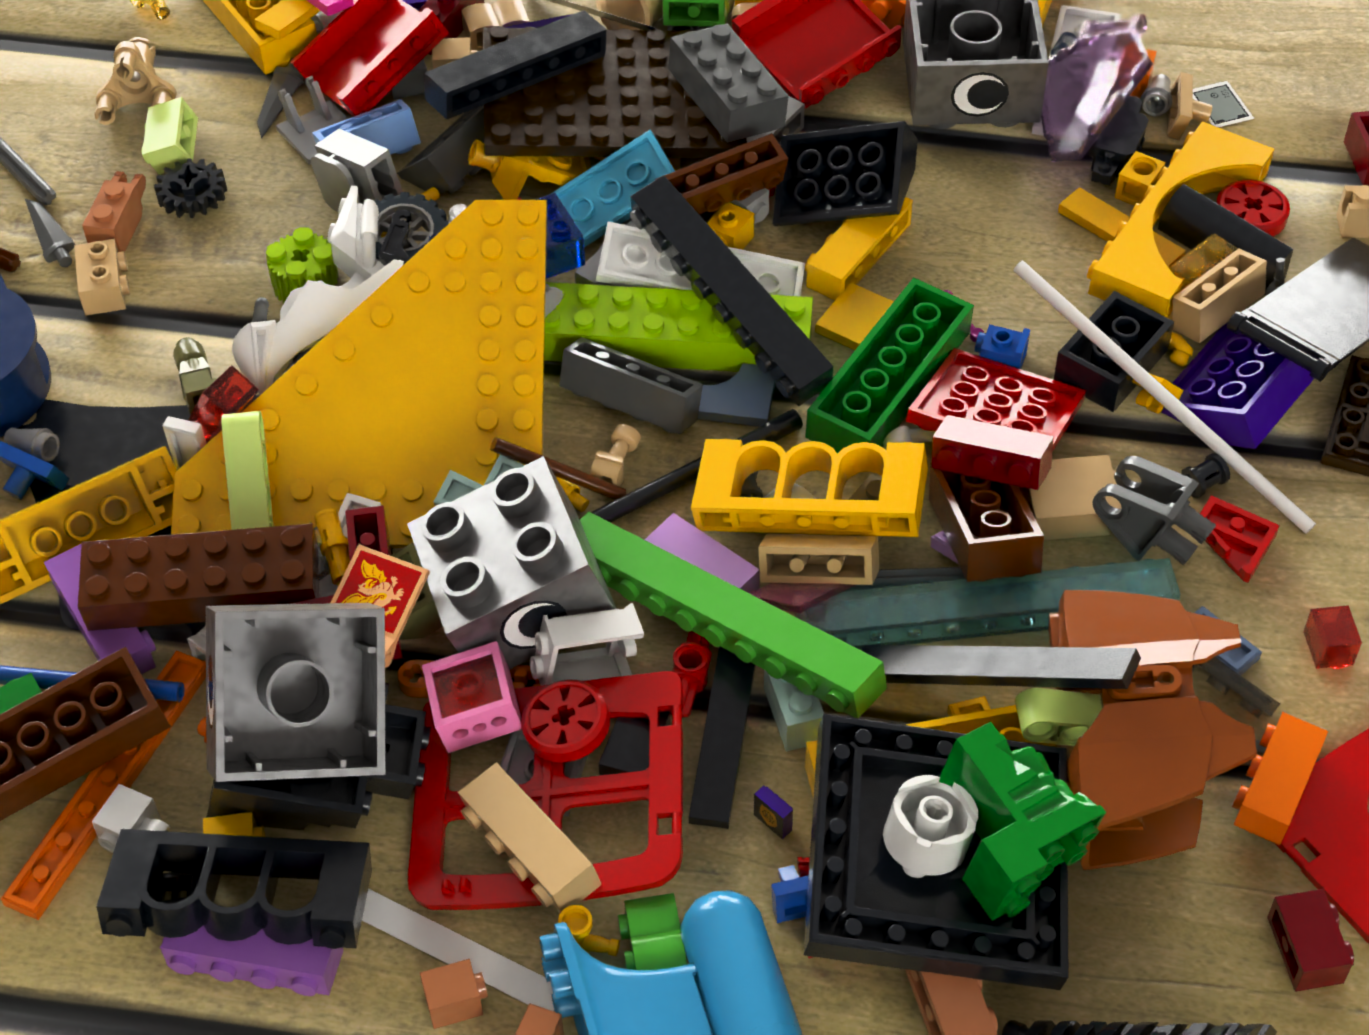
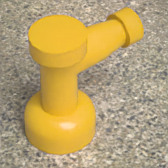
[558,905,620,957]

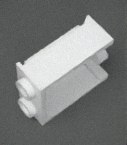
[530,603,644,685]

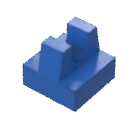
[771,865,809,923]

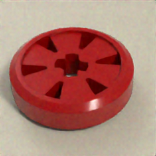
[1216,180,1290,237]
[521,679,610,763]

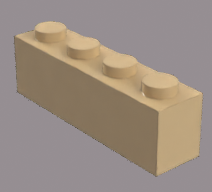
[458,762,602,913]

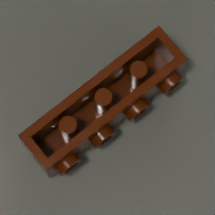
[655,133,788,214]

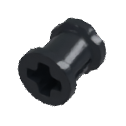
[1182,453,1230,498]

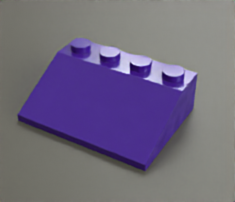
[1161,323,1314,449]

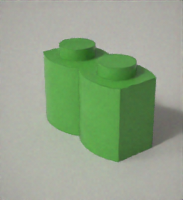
[618,893,687,970]

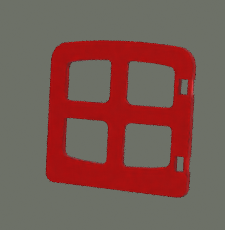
[408,671,683,910]

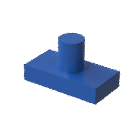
[0,441,70,500]

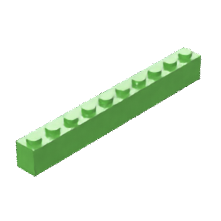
[580,511,887,719]

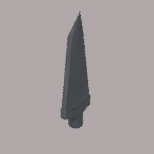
[257,58,305,139]
[25,199,75,267]

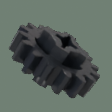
[154,158,227,218]

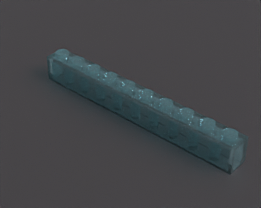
[794,558,1181,650]

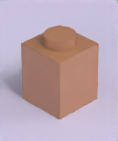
[420,959,488,1029]

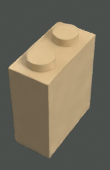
[1019,455,1122,540]

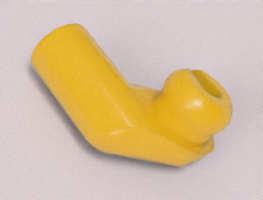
[1168,332,1193,367]

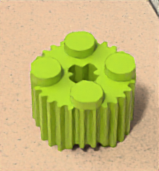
[266,227,339,304]

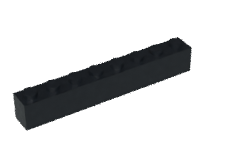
[630,175,833,406]

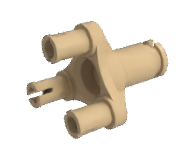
[94,37,176,125]

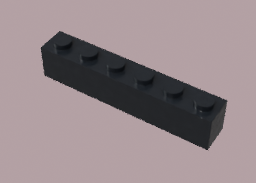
[424,10,607,119]

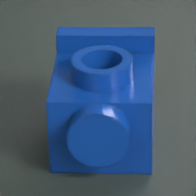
[974,324,1031,369]

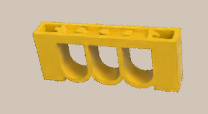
[691,439,928,537]

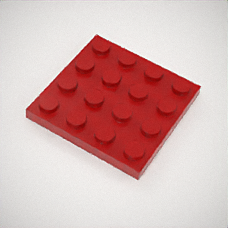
[906,348,1086,451]

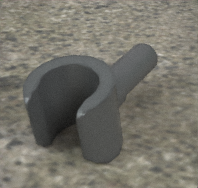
[1266,257,1285,295]

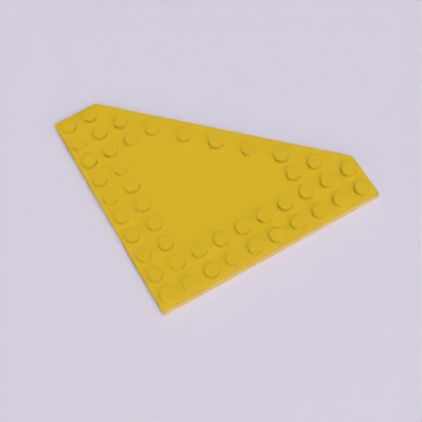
[171,200,547,548]

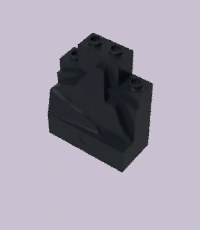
[206,682,431,830]

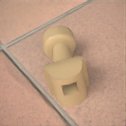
[590,424,641,486]

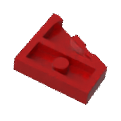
[1200,495,1280,583]

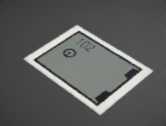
[1193,81,1254,128]

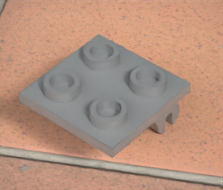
[276,76,349,165]

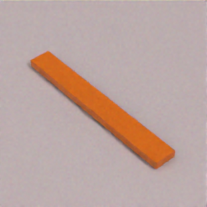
[1,650,206,920]

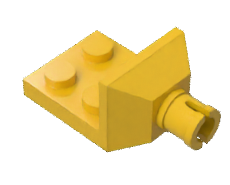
[468,139,591,200]

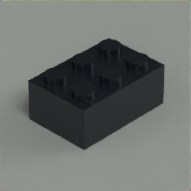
[1053,291,1174,412]

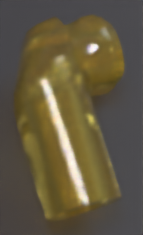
[130,0,170,20]

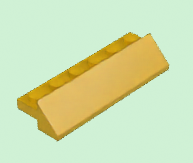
[0,446,177,604]

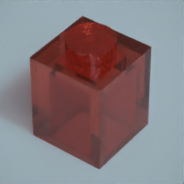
[1303,605,1362,669]

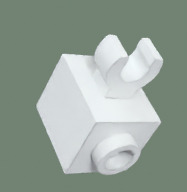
[92,784,170,853]

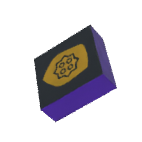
[754,785,793,839]

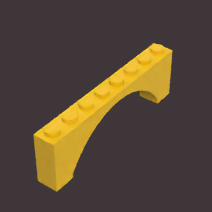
[1087,122,1274,318]

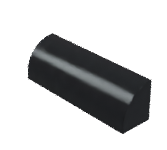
[1158,184,1293,295]

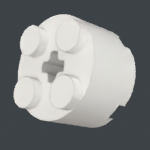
[883,775,978,878]

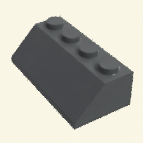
[397,105,484,194]

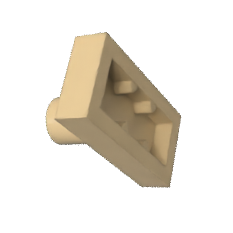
[1167,72,1212,140]

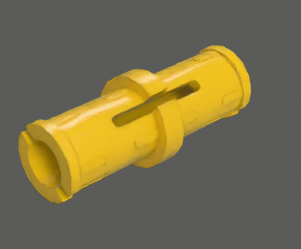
[314,509,350,586]

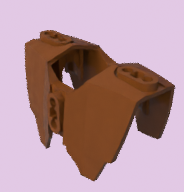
[1048,590,1257,870]

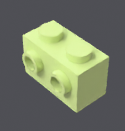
[141,97,198,175]

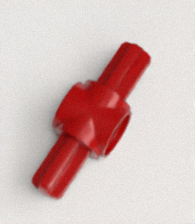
[669,631,712,719]

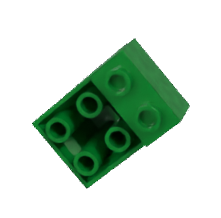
[939,722,1106,920]

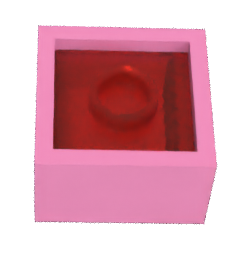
[422,641,522,753]

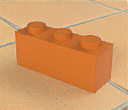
[1232,712,1329,845]

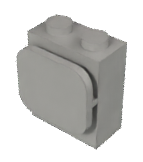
[311,129,403,212]

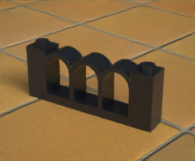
[96,829,372,949]

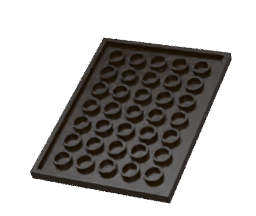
[483,26,747,158]

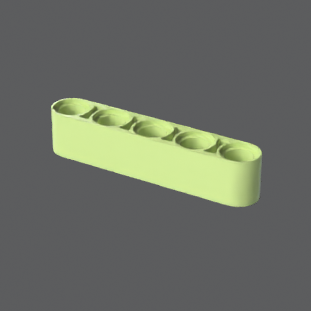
[221,411,274,530]
[1015,688,1102,746]

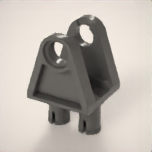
[1092,455,1216,565]

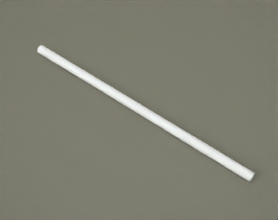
[1013,260,1316,534]

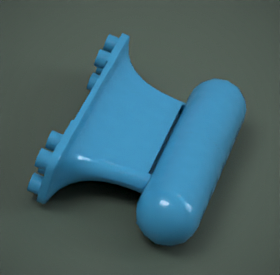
[539,890,803,1035]

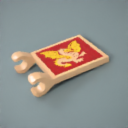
[330,544,430,668]

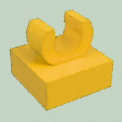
[1132,373,1183,414]

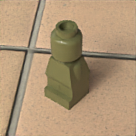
[173,337,224,418]

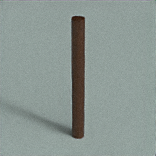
[490,437,626,500]

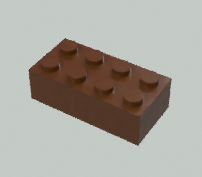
[929,462,1044,582]

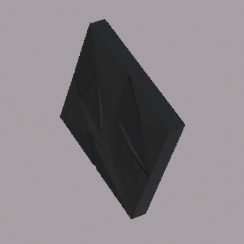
[803,714,1069,990]

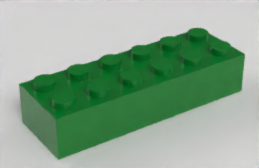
[805,277,974,453]

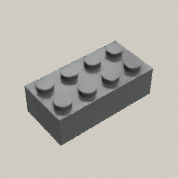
[668,23,789,143]

